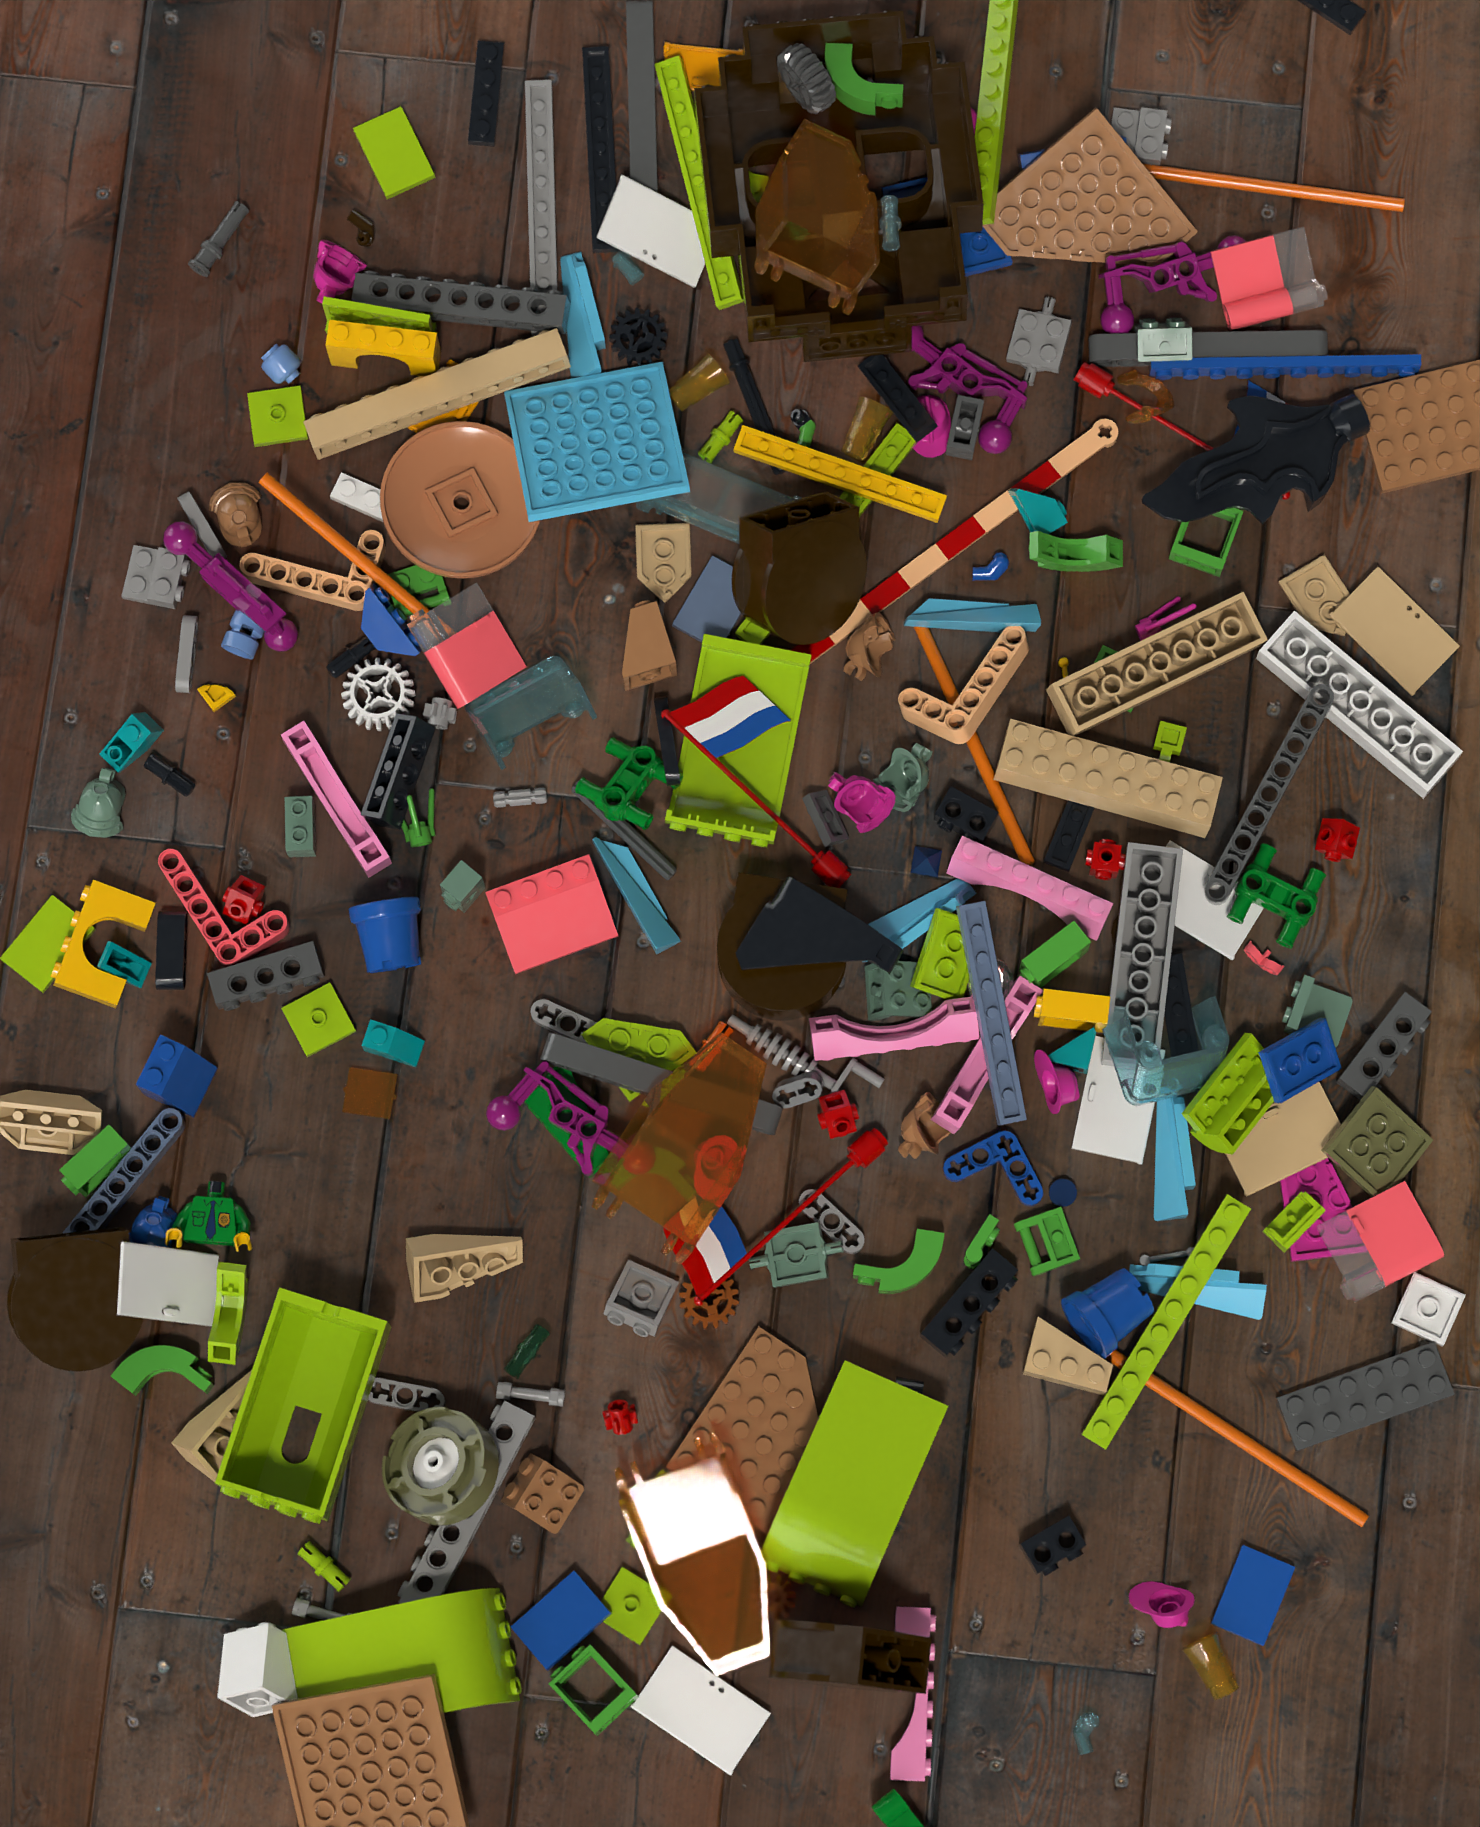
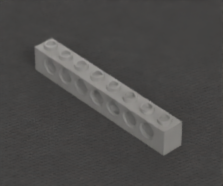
[397,1401,536,1604]

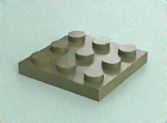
[1321,1086,1433,1197]

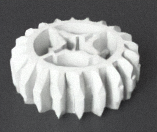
[341,658,416,731]

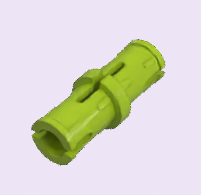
[698,411,743,464]
[297,1541,351,1592]

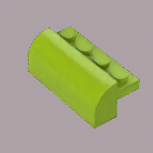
[1181,1033,1274,1154]

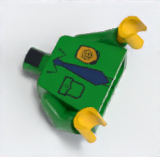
[165,1181,252,1252]

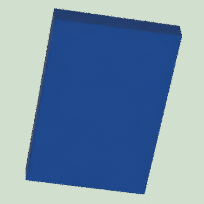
[1259,1018,1342,1103]
[1211,1545,1295,1646]
[511,1571,612,1670]

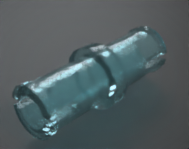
[879,195,901,251]

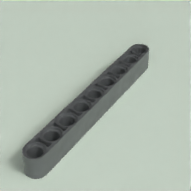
[626,0,658,193]
[1088,330,1329,367]
[1205,684,1334,905]
[540,1033,783,1135]

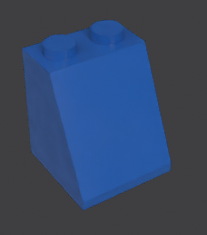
[136,1034,218,1118]

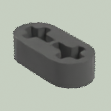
[772,1072,824,1108]

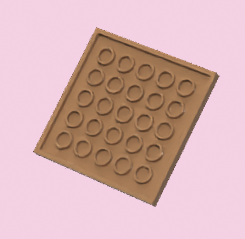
[272,1674,470,1827]

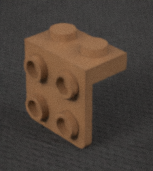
[501,1453,584,1534]

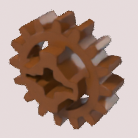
[679,1279,739,1330]

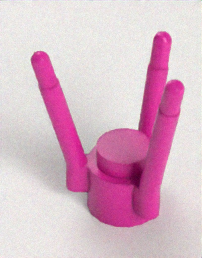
[1135,596,1196,641]

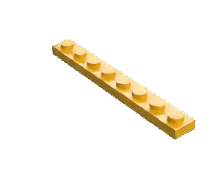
[733,425,947,523]

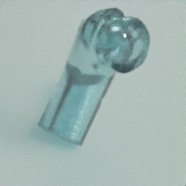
[1073,1713,1099,1756]

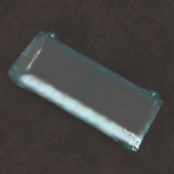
[636,448,802,544]

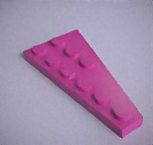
[1272,1102,1368,1262]

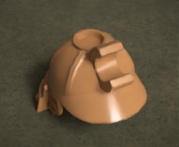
[209,483,262,547]
[843,613,896,681]
[898,1092,951,1159]

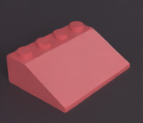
[485,854,618,974]

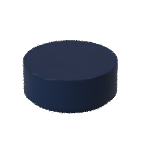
[1049,1179,1077,1207]

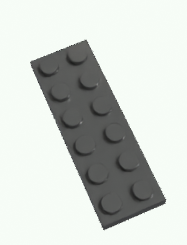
[1276,1342,1455,1452]

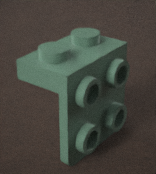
[1282,975,1353,1048]

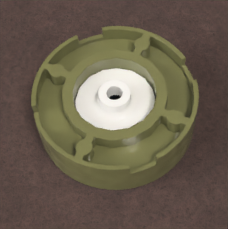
[382,1407,499,1526]

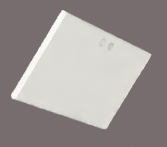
[596,175,705,287]
[1166,841,1264,960]
[1072,1036,1165,1165]
[117,1241,219,1327]
[631,1646,771,1775]

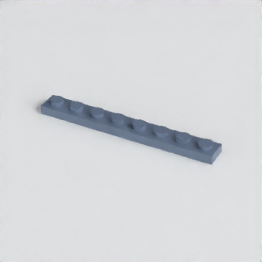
[956,901,1027,1125]

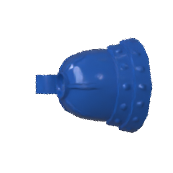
[129,1196,178,1248]

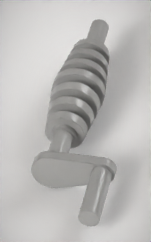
[727,1014,885,1094]

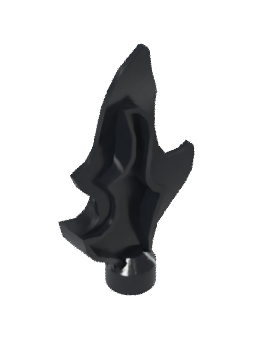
[1142,394,1370,525]

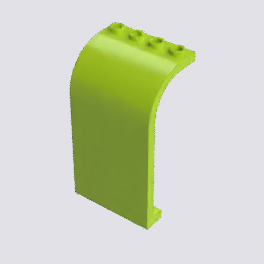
[665,634,811,848]
[758,1361,948,1607]
[282,1588,521,1713]

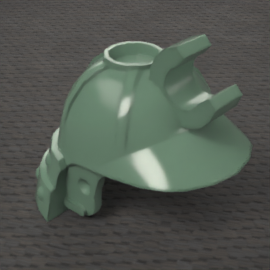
[873,743,932,812]
[71,768,126,838]

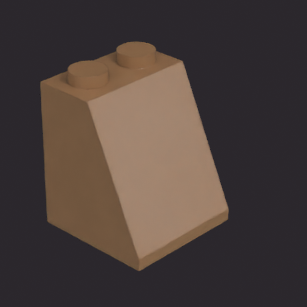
[622,600,677,691]

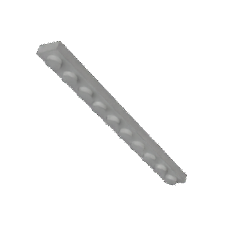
[525,80,557,337]

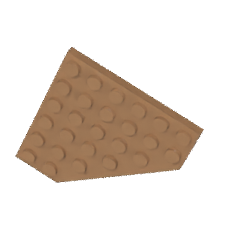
[982,108,1198,267]
[666,1327,818,1535]

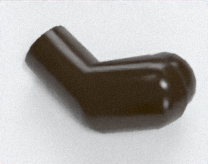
[347,209,375,247]

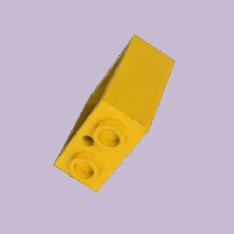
[1034,989,1110,1033]

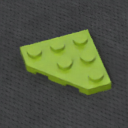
[580,1018,696,1102]

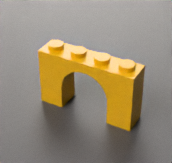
[325,320,441,377]
[50,880,156,1009]

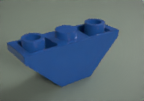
[361,583,424,656]

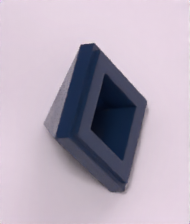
[911,846,942,878]

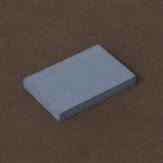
[672,556,742,642]

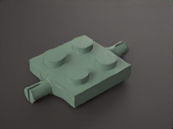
[749,1222,844,1288]

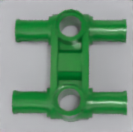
[575,737,683,830]
[1227,843,1326,949]

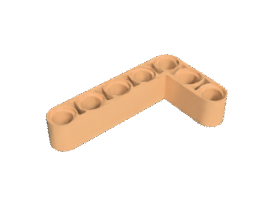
[240,530,386,611]
[898,626,1029,744]

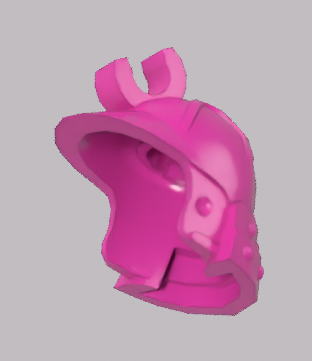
[314,239,367,303]
[828,772,896,833]

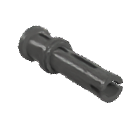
[188,201,249,277]

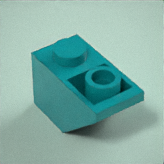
[99,712,164,773]

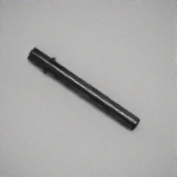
[723,339,786,475]

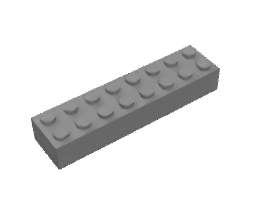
[1101,842,1183,1071]

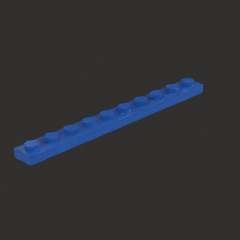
[1149,354,1422,380]

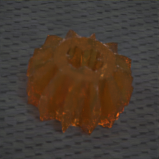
[748,1574,796,1622]

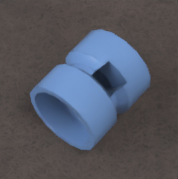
[221,610,264,659]

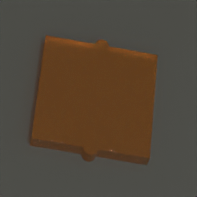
[342,1067,398,1119]

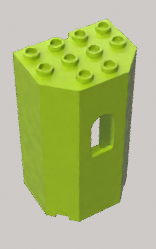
[215,1288,391,1524]

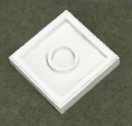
[1391,1272,1466,1347]

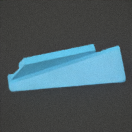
[560,252,606,379]
[904,598,1041,633]
[592,837,681,954]
[862,878,976,962]
[1154,1084,1196,1221]
[1129,1264,1267,1320]

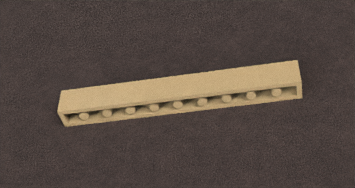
[303,328,571,460]

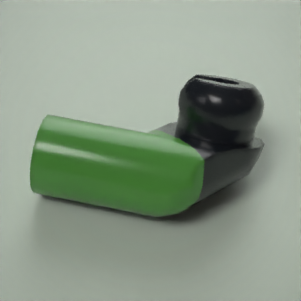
[790,408,816,448]

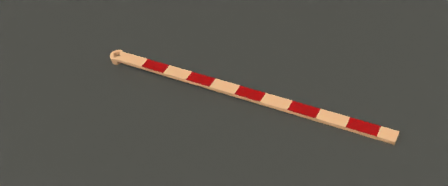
[790,419,1118,664]

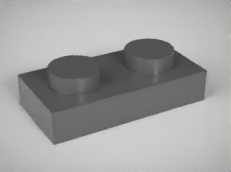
[802,790,849,847]

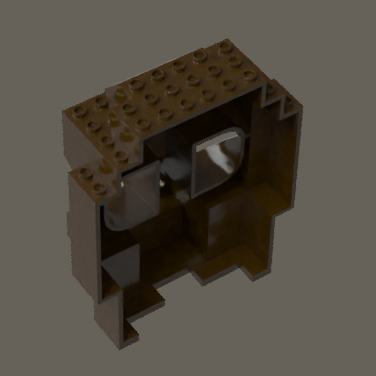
[694,10,984,362]

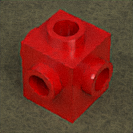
[1315,818,1360,862]
[1085,839,1126,880]
[222,875,266,925]
[817,1090,859,1139]

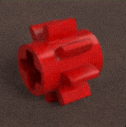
[602,1400,638,1435]

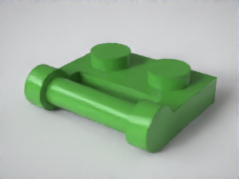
[388,565,451,619]
[1014,1207,1080,1277]
[964,1214,1000,1269]

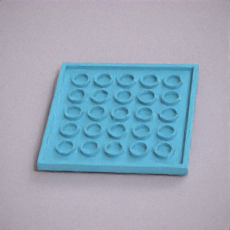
[504,362,690,522]

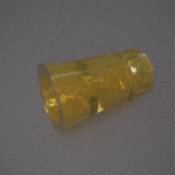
[669,353,730,412]
[841,397,893,461]
[1182,1632,1239,1700]

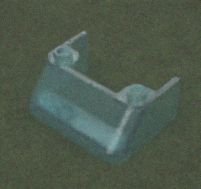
[465,656,597,770]
[1102,996,1229,1106]

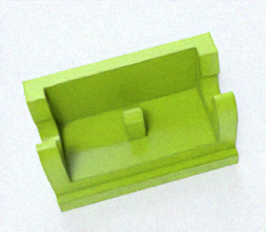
[1262,1191,1325,1253]

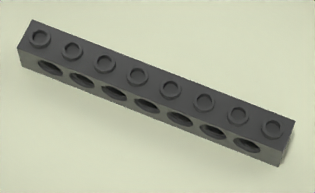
[351,271,570,334]

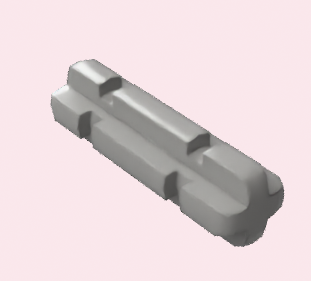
[493,788,547,808]

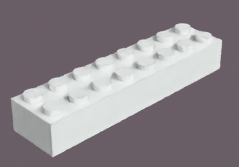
[1256,611,1463,799]

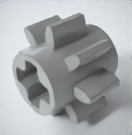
[423,698,457,730]

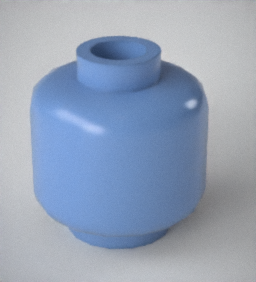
[261,344,301,384]

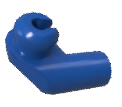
[972,552,1009,580]

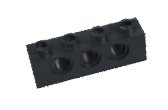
[361,713,436,830]
[920,1249,1019,1358]

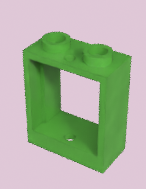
[1169,507,1243,577]
[1019,921,1091,988]
[59,1124,131,1198]
[549,1645,638,1736]

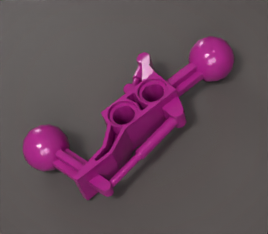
[1098,235,1247,334]
[908,325,1027,454]
[163,522,298,652]
[486,1061,656,1176]

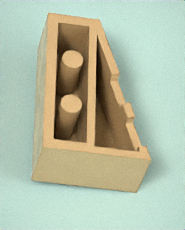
[1023,1317,1113,1395]

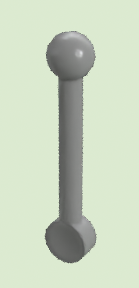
[1139,1247,1194,1266]

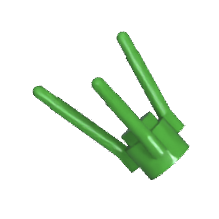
[401,788,436,847]

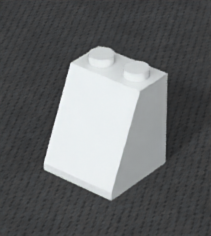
[218,1622,298,1717]

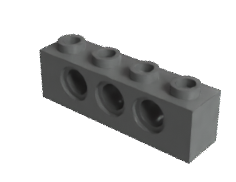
[207,941,325,1011]
[1336,992,1432,1100]

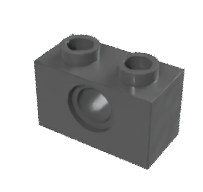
[946,395,984,460]

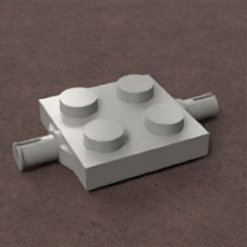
[1006,297,1072,386]

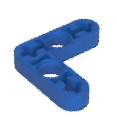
[943,1131,1043,1207]

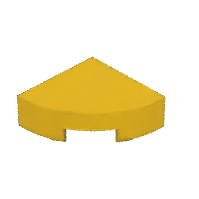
[197,684,236,712]

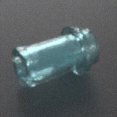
[611,251,644,285]

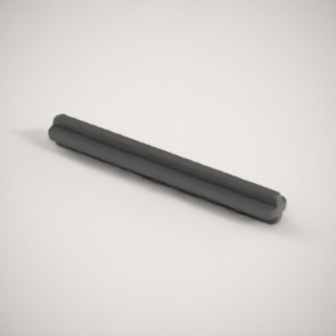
[571,780,677,880]

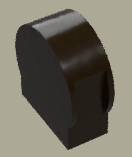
[732,491,867,645]
[717,872,848,1021]
[7,1227,143,1372]
[769,1620,932,1694]

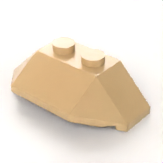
[0,1090,103,1155]

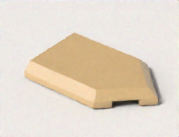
[636,523,691,603]
[1278,555,1350,636]

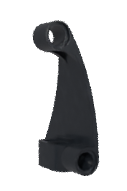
[736,876,904,975]

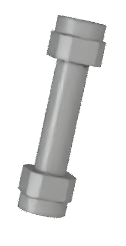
[496,1382,565,1407]
[292,1598,351,1620]

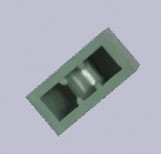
[284,796,316,857]
[440,860,486,913]

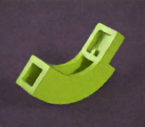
[208,1262,248,1365]

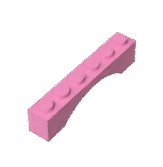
[281,721,392,878]
[946,836,1113,941]
[930,976,1043,1134]
[809,997,979,1061]
[890,1607,936,1782]

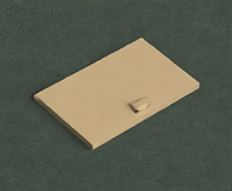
[1329,567,1460,696]
[1225,1082,1341,1197]

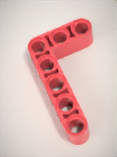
[158,849,290,967]

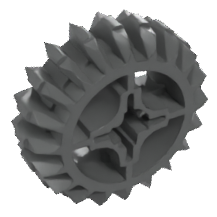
[777,43,836,114]

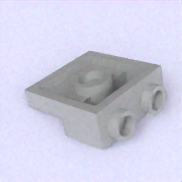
[1111,107,1172,166]
[122,545,190,609]
[604,1260,679,1337]

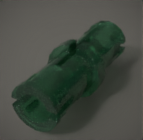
[503,1323,550,1379]

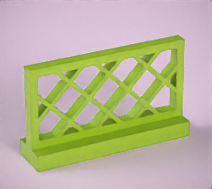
[322,296,436,333]

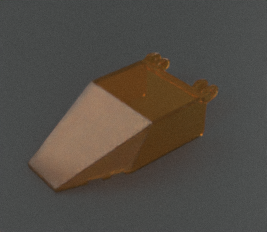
[754,119,880,315]
[592,1033,767,1264]
[614,1431,770,1676]

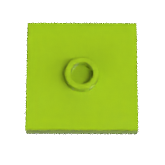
[247,386,308,447]
[281,983,356,1057]
[601,1567,670,1646]

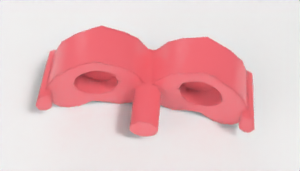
[1244,940,1285,976]

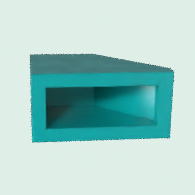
[1008,488,1068,534]
[361,1019,425,1068]

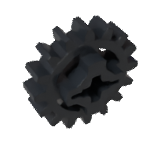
[609,308,668,366]

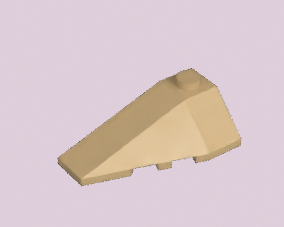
[406,1234,523,1303]
[172,1370,252,1482]

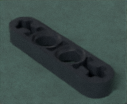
[653,696,681,786]

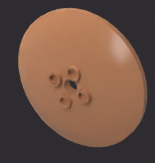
[380,421,540,578]

